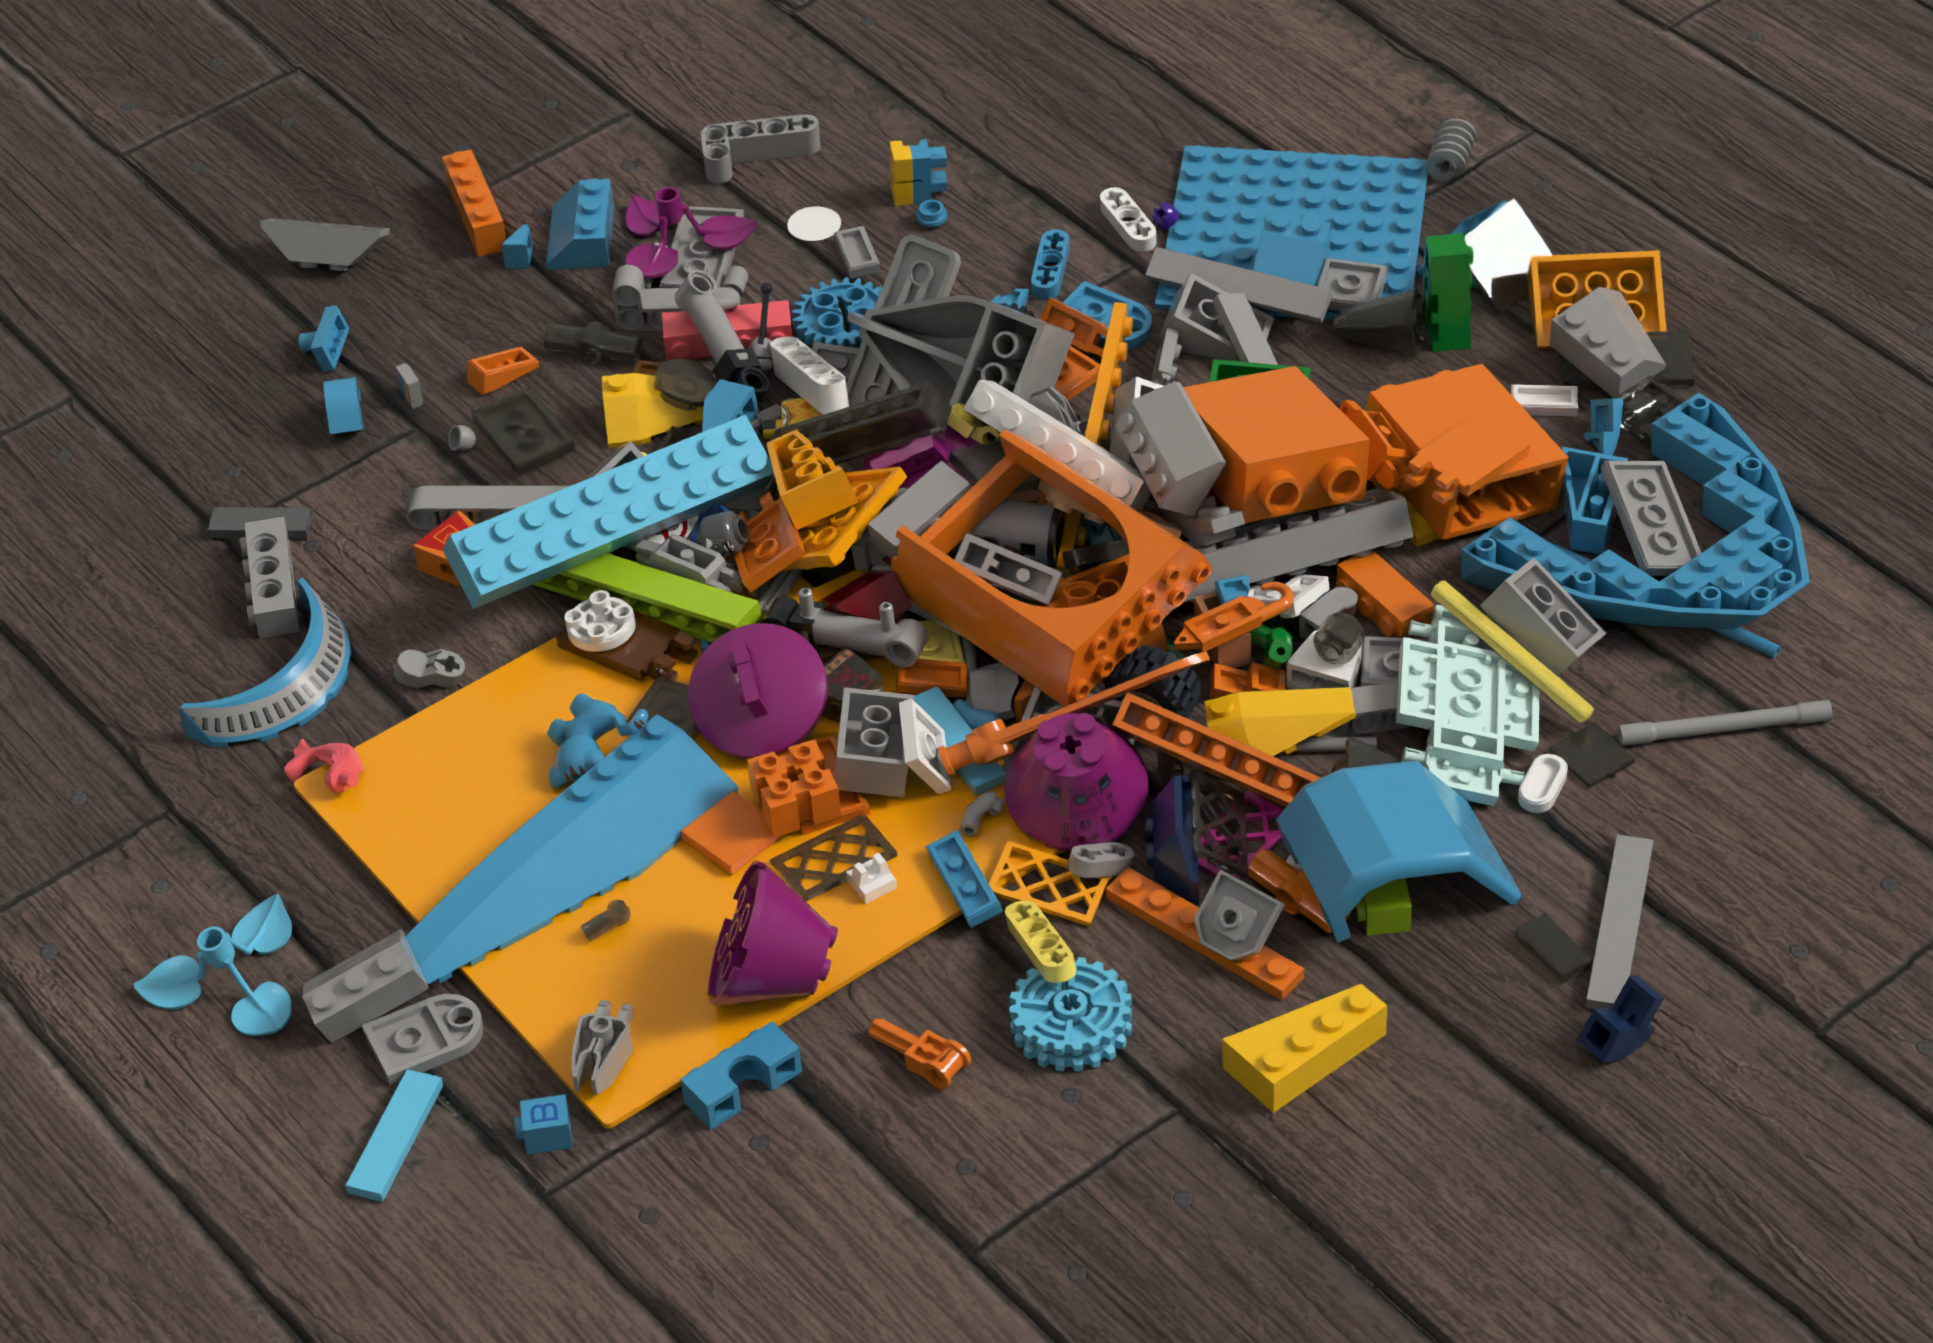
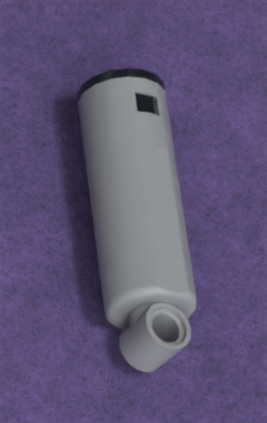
[881,488,1066,567]

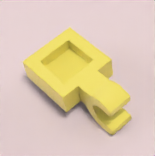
[941,403,1001,451]

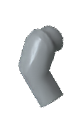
[960,791,1004,837]

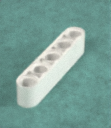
[770,336,849,415]

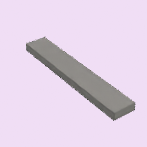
[1145,247,1333,323]
[1586,834,1654,1009]

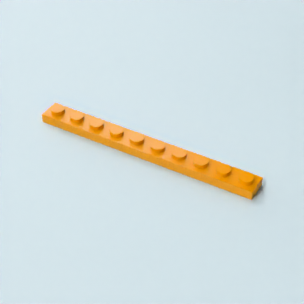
[1056,302,1133,577]

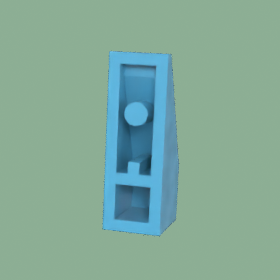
[702,379,759,432]

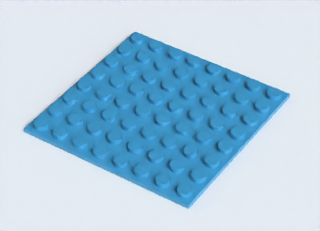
[1155,145,1428,325]

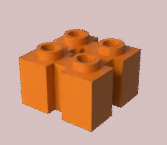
[747,739,841,838]

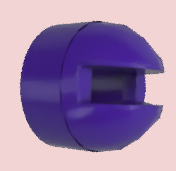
[1152,202,1180,230]

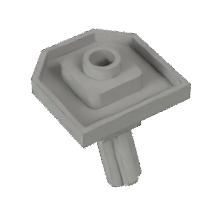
[1194,869,1285,962]

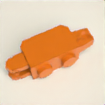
[1339,400,1413,492]

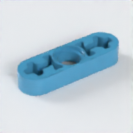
[1031,229,1070,300]

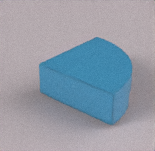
[991,289,1029,309]
[1215,575,1250,605]

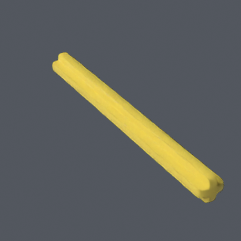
[1431,580,1594,723]

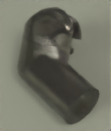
[581,900,631,941]

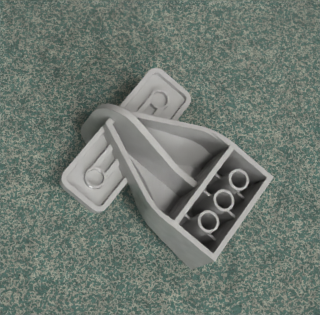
[846,235,1075,448]

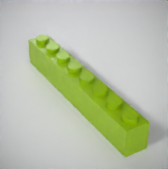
[532,553,762,643]

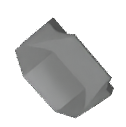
[969,662,1019,721]

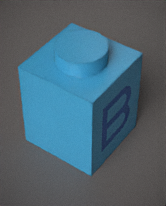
[514,1094,573,1155]

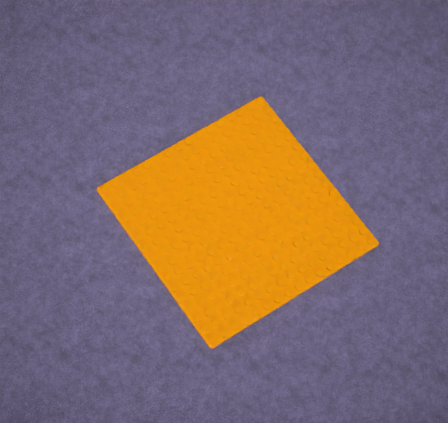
[294,555,1064,1129]

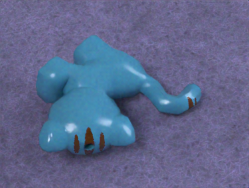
[547,693,649,788]

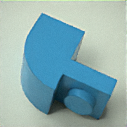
[323,377,364,434]

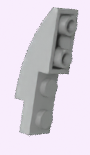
[1160,496,1245,546]

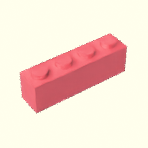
[662,300,792,362]

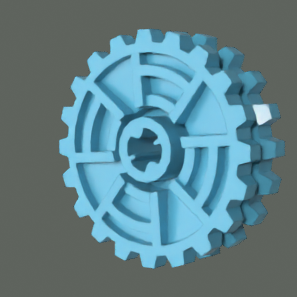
[1009,957,1132,1072]

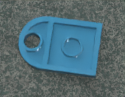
[1063,281,1152,350]

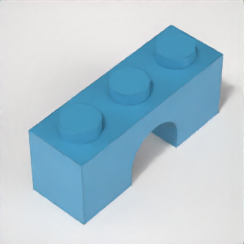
[680,1021,802,1130]

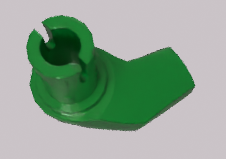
[1249,624,1292,669]

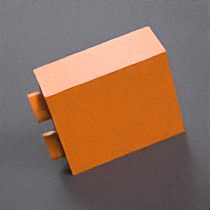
[1366,364,1569,540]
[1183,366,1370,523]

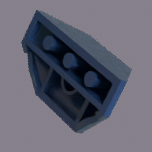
[1146,774,1199,906]

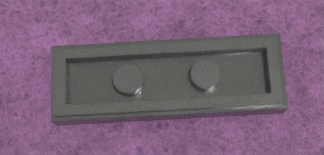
[208,507,313,539]

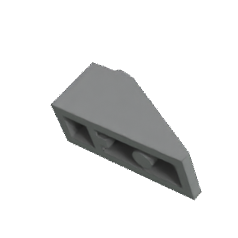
[955,533,1063,605]

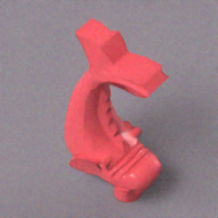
[284,738,365,793]

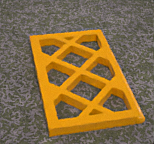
[989,840,1112,927]

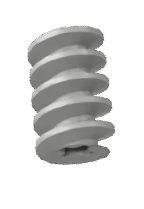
[1426,119,1476,182]

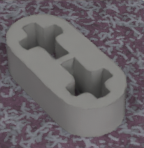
[1067,842,1134,878]

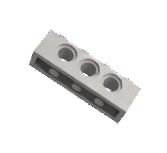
[240,517,300,638]

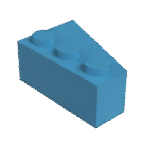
[1561,446,1628,555]

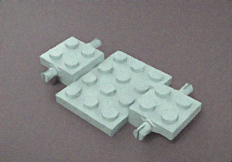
[1396,605,1540,806]

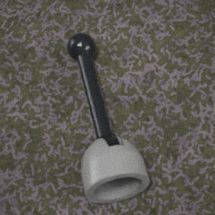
[749,282,773,360]

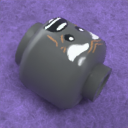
[696,510,749,557]

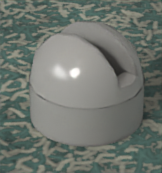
[448,425,476,451]

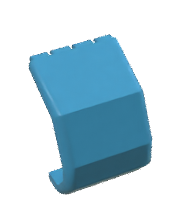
[1276,760,1522,943]

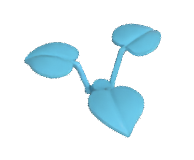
[134,893,292,1037]

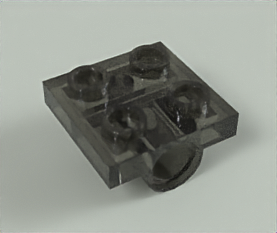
[1615,375,1686,447]

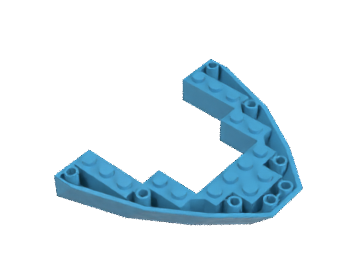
[1461,393,1810,629]

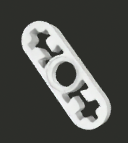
[1100,187,1156,252]

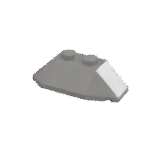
[261,218,390,270]

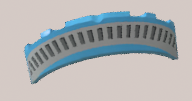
[179,577,351,748]

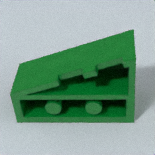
[1422,233,1474,352]

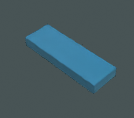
[925,830,1003,928]

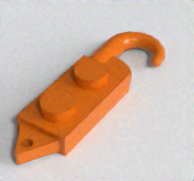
[1174,582,1294,652]

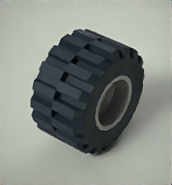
[1104,645,1201,719]

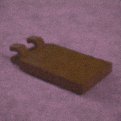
[556,610,698,685]

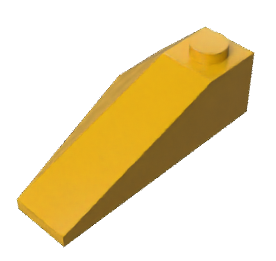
[602,373,715,448]
[1204,687,1356,756]

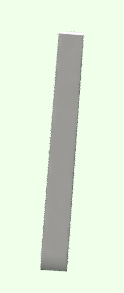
[407,486,768,530]

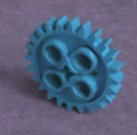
[792,277,882,348]

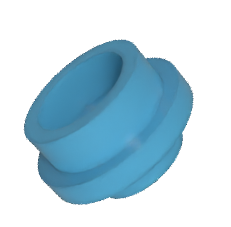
[916,200,947,228]

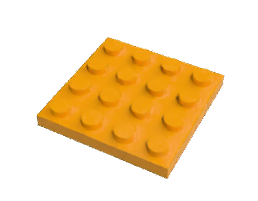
[782,466,907,572]

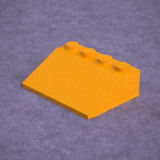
[1527,250,1667,349]

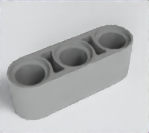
[1321,682,1410,738]

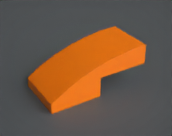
[1210,662,1285,698]

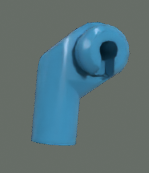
[953,699,999,730]

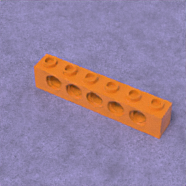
[1112,692,1321,807]

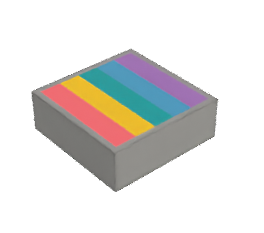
[396,363,423,409]

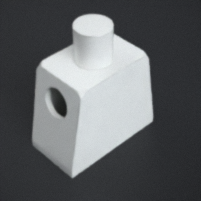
[1287,626,1362,690]

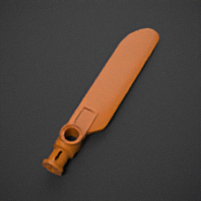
[938,652,1210,777]

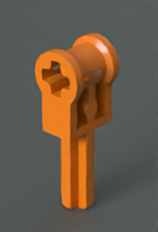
[868,1018,972,1090]

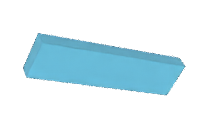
[914,686,1006,796]
[345,1069,443,1202]

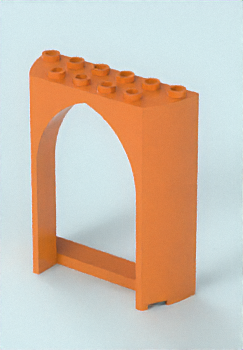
[891,430,1213,707]

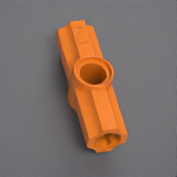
[1248,849,1350,933]

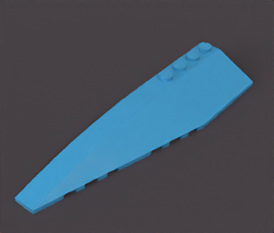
[406,714,739,1001]

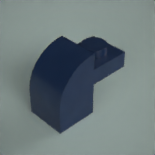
[1576,976,1664,1062]

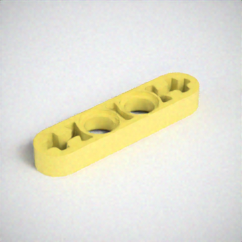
[1005,900,1077,983]

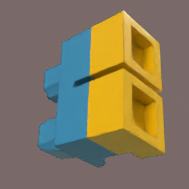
[890,139,947,207]

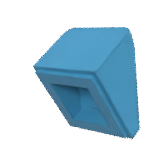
[502,225,533,269]

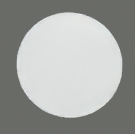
[787,206,841,241]

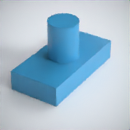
[299,305,349,372]

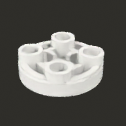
[564,590,636,652]

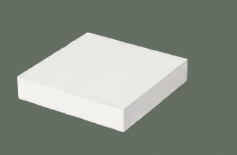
[899,698,951,795]

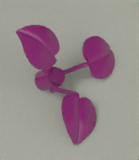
[626,187,757,279]

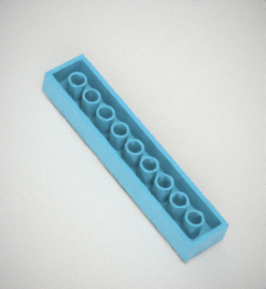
[442,414,774,609]

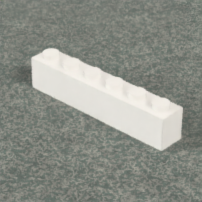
[963,380,1151,511]

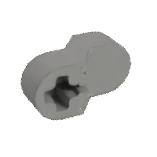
[394,649,465,689]

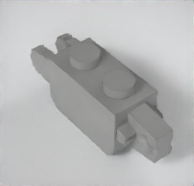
[635,534,745,593]

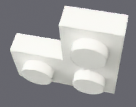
[1248,574,1330,618]

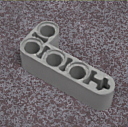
[701,114,821,184]
[612,265,741,331]

